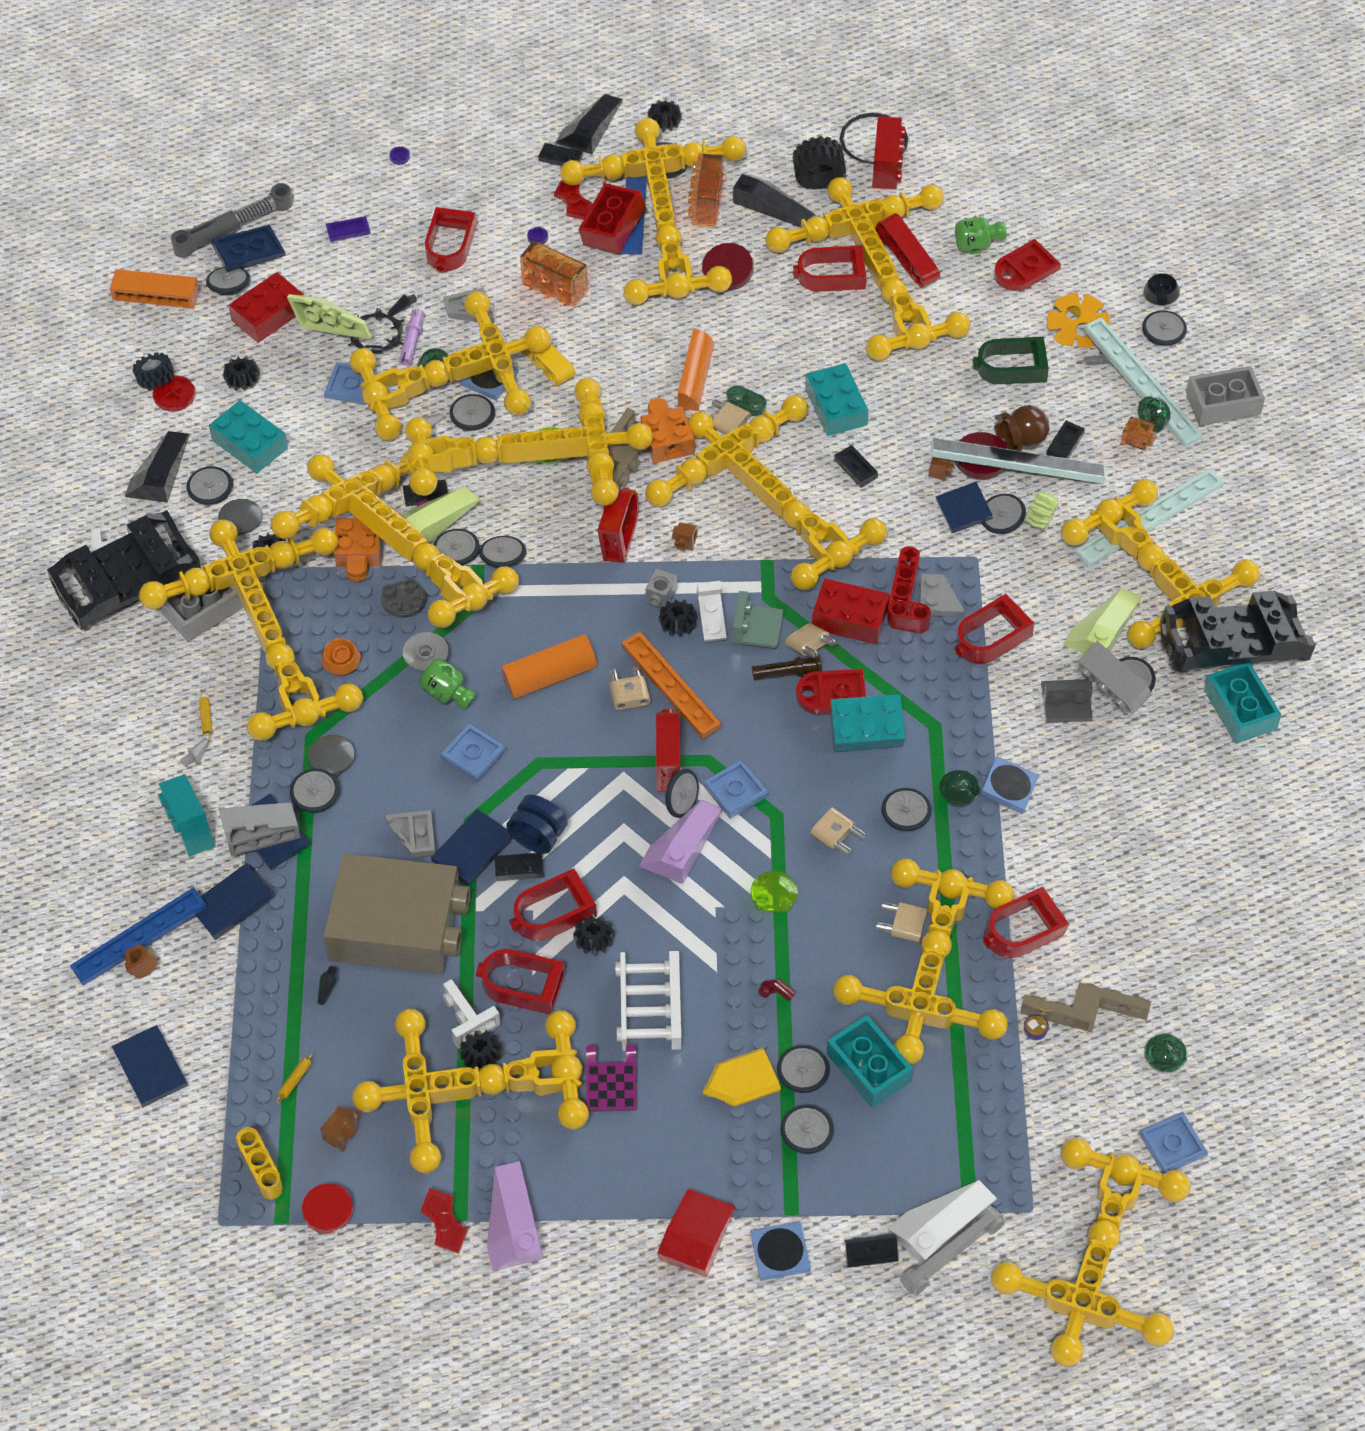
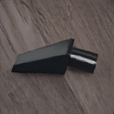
[387,294,417,316]
[317,966,337,1005]

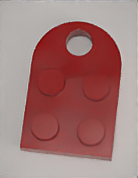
[994,239,1061,291]
[796,669,866,714]

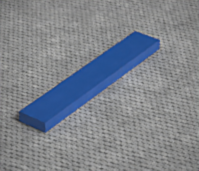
[621,176,647,255]
[70,887,207,986]

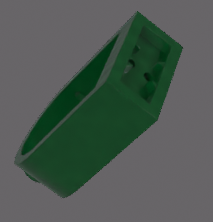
[972,336,1049,384]

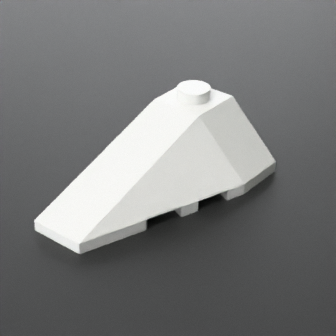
[888,1180,997,1265]

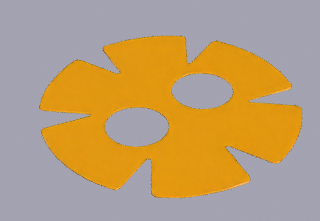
[1047,293,1110,348]

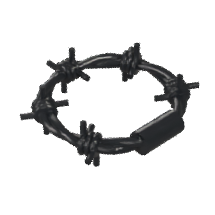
[348,308,405,354]

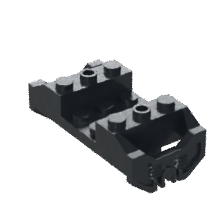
[47,510,201,630]
[1160,591,1316,672]

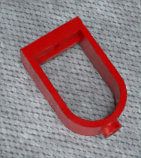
[425,207,477,272]
[793,245,866,292]
[597,488,639,563]
[954,593,1034,664]
[656,709,680,792]
[509,868,597,941]
[983,886,1070,958]
[476,949,565,1015]

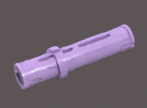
[398,309,425,366]

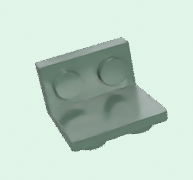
[732,591,783,648]

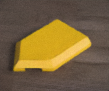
[702,1048,781,1107]

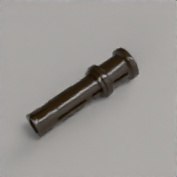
[752,654,822,681]

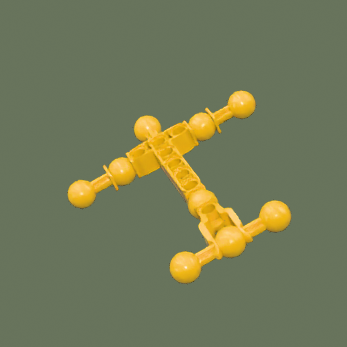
[560,118,746,305]
[765,177,971,361]
[405,378,653,506]
[645,395,888,591]
[271,451,519,628]
[139,519,363,741]

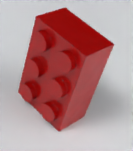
[872,116,906,190]
[578,183,646,254]
[228,272,304,343]
[812,578,890,645]

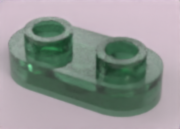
[726,385,766,416]

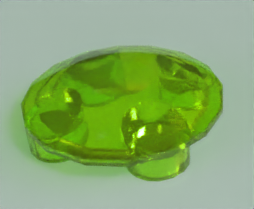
[750,871,798,913]

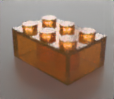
[688,153,723,228]
[520,240,588,308]

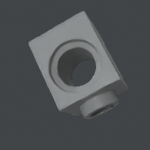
[645,568,677,607]

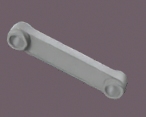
[900,1206,1006,1296]

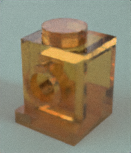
[1121,416,1156,451]
[320,1106,359,1152]

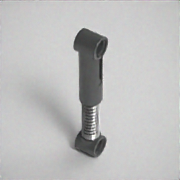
[171,183,293,258]

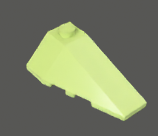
[287,294,372,340]

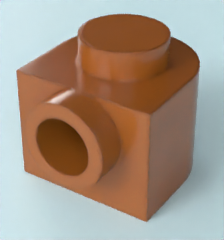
[928,457,954,480]
[672,522,698,551]
[125,945,157,979]

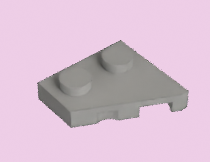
[386,810,435,858]

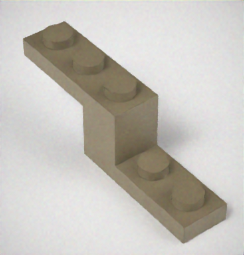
[600,408,640,507]
[1020,982,1151,1033]

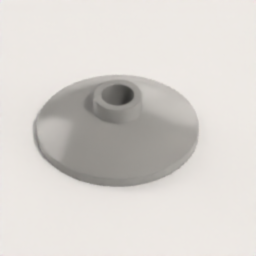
[403,632,448,671]

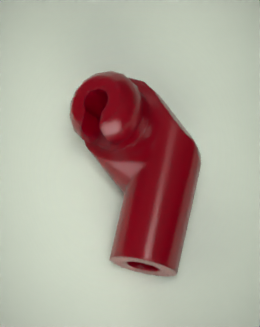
[758,979,796,1002]

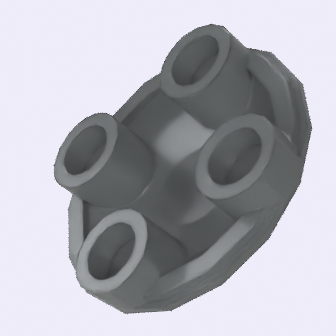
[218,499,262,535]
[381,578,425,616]
[308,735,355,777]

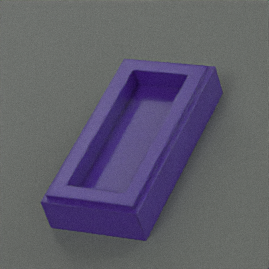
[326,216,370,242]

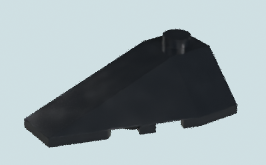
[555,94,623,154]
[733,174,816,227]
[125,431,190,503]

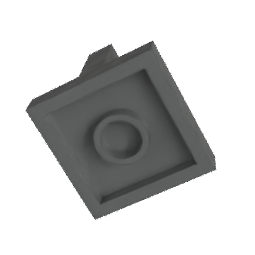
[1041,679,1093,723]

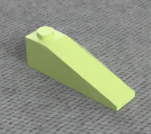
[400,486,480,543]
[1063,588,1142,654]

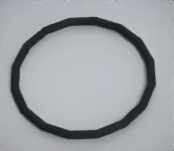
[839,112,909,164]

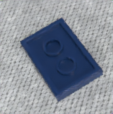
[211,224,285,272]
[251,794,310,870]
[431,809,513,886]
[195,863,273,940]
[112,1025,188,1108]

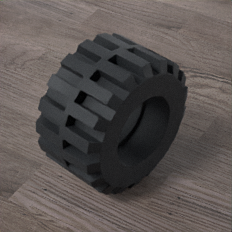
[792,136,846,190]

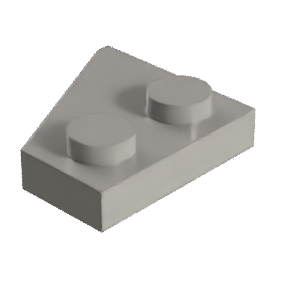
[443,287,494,323]
[920,574,964,617]

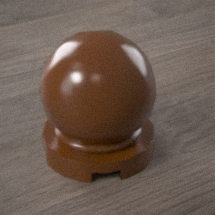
[994,405,1050,451]

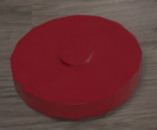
[702,243,754,290]
[954,432,1008,480]

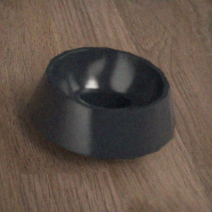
[1143,273,1180,305]

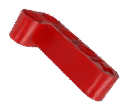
[875,213,940,288]
[887,546,931,633]

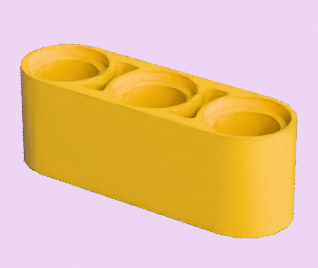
[523,343,576,387]
[236,1127,283,1200]

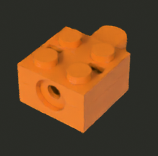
[640,398,695,464]
[334,518,382,582]

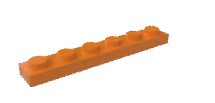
[622,632,721,740]

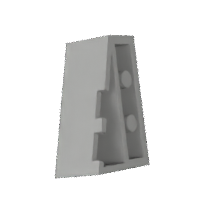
[219,802,301,857]

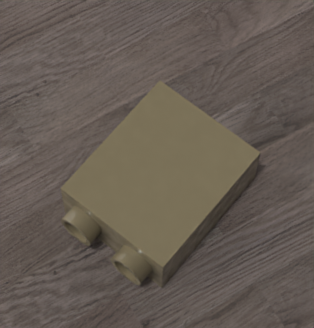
[324,853,470,974]

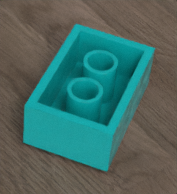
[805,363,868,436]
[209,400,288,474]
[1204,663,1281,744]
[829,694,905,752]
[827,1015,913,1108]

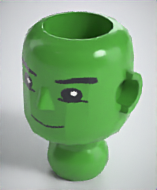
[955,215,1007,254]
[419,658,475,709]

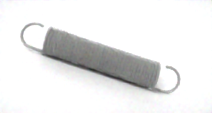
[1077,355,1112,365]

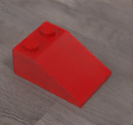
[657,1189,735,1278]

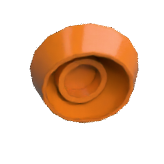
[321,638,361,675]

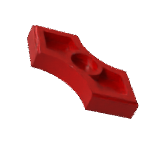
[554,180,592,220]
[420,1188,468,1254]

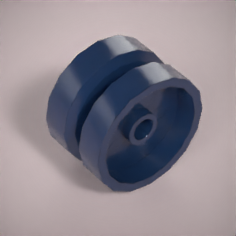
[506,794,568,854]

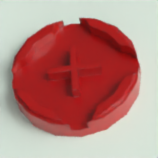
[152,375,196,412]
[302,1183,353,1234]

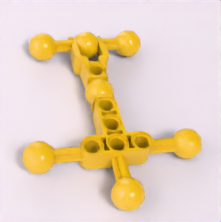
[349,291,551,441]
[1061,479,1261,649]
[832,858,1015,1065]
[352,1008,589,1174]
[991,1137,1191,1367]

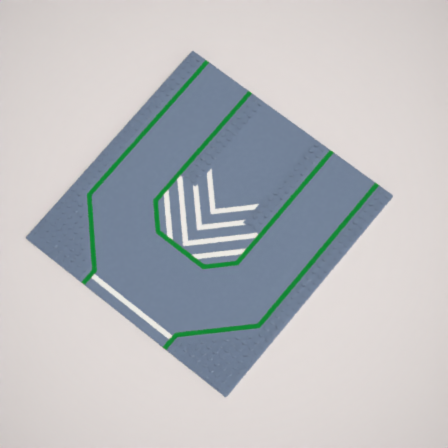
[218,556,1034,1226]

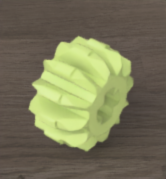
[1026,491,1058,530]

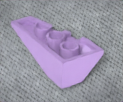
[640,800,723,884]
[487,1161,543,1271]

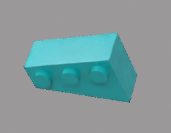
[157,774,216,857]

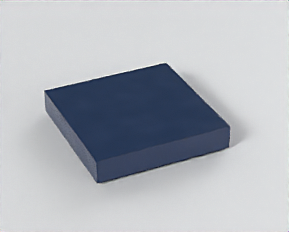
[935,481,993,533]

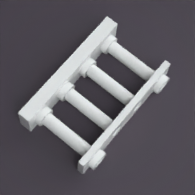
[616,951,682,1051]

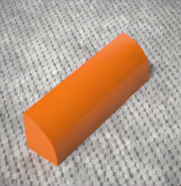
[110,269,198,309]
[678,328,714,411]
[501,634,597,699]

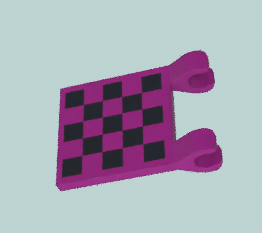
[586,1044,637,1112]

